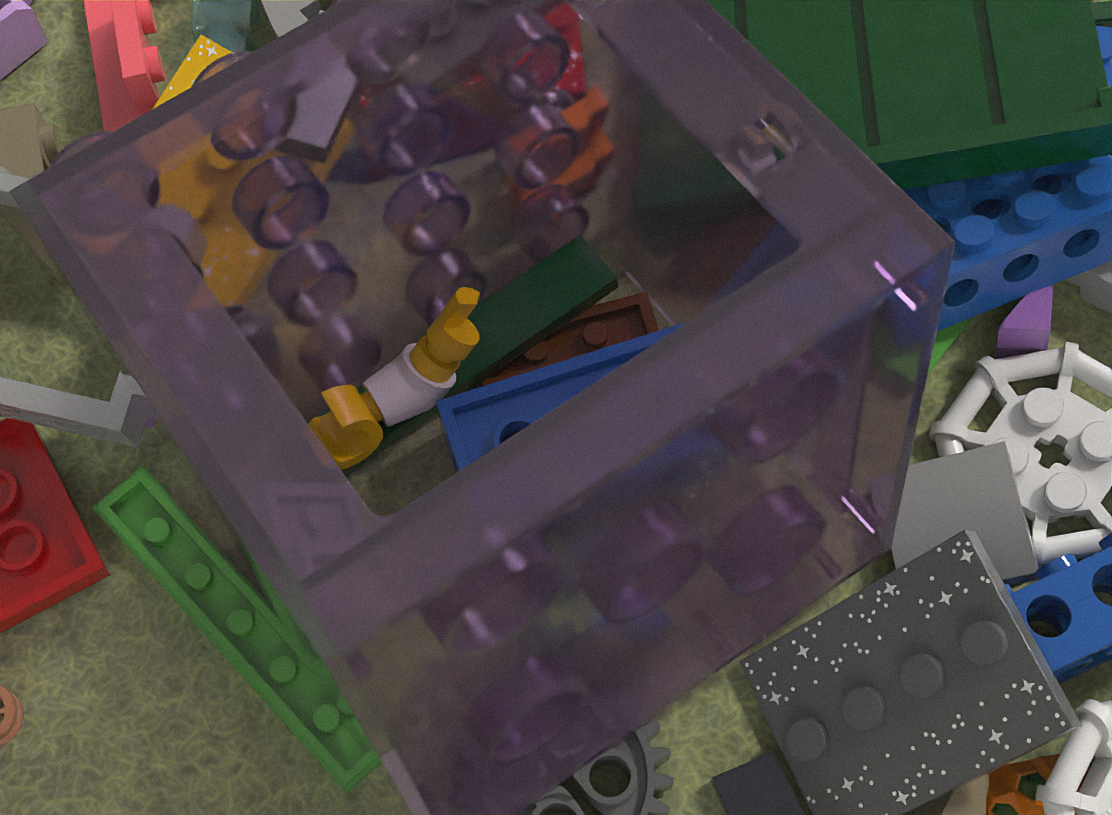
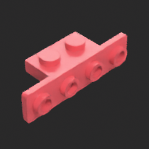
[83,0,166,171]

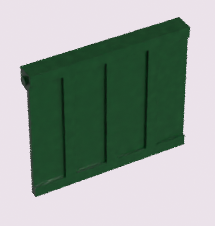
[640,0,1112,231]

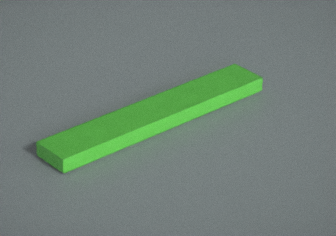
[92,465,399,794]

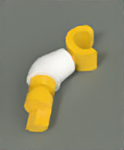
[303,287,480,471]

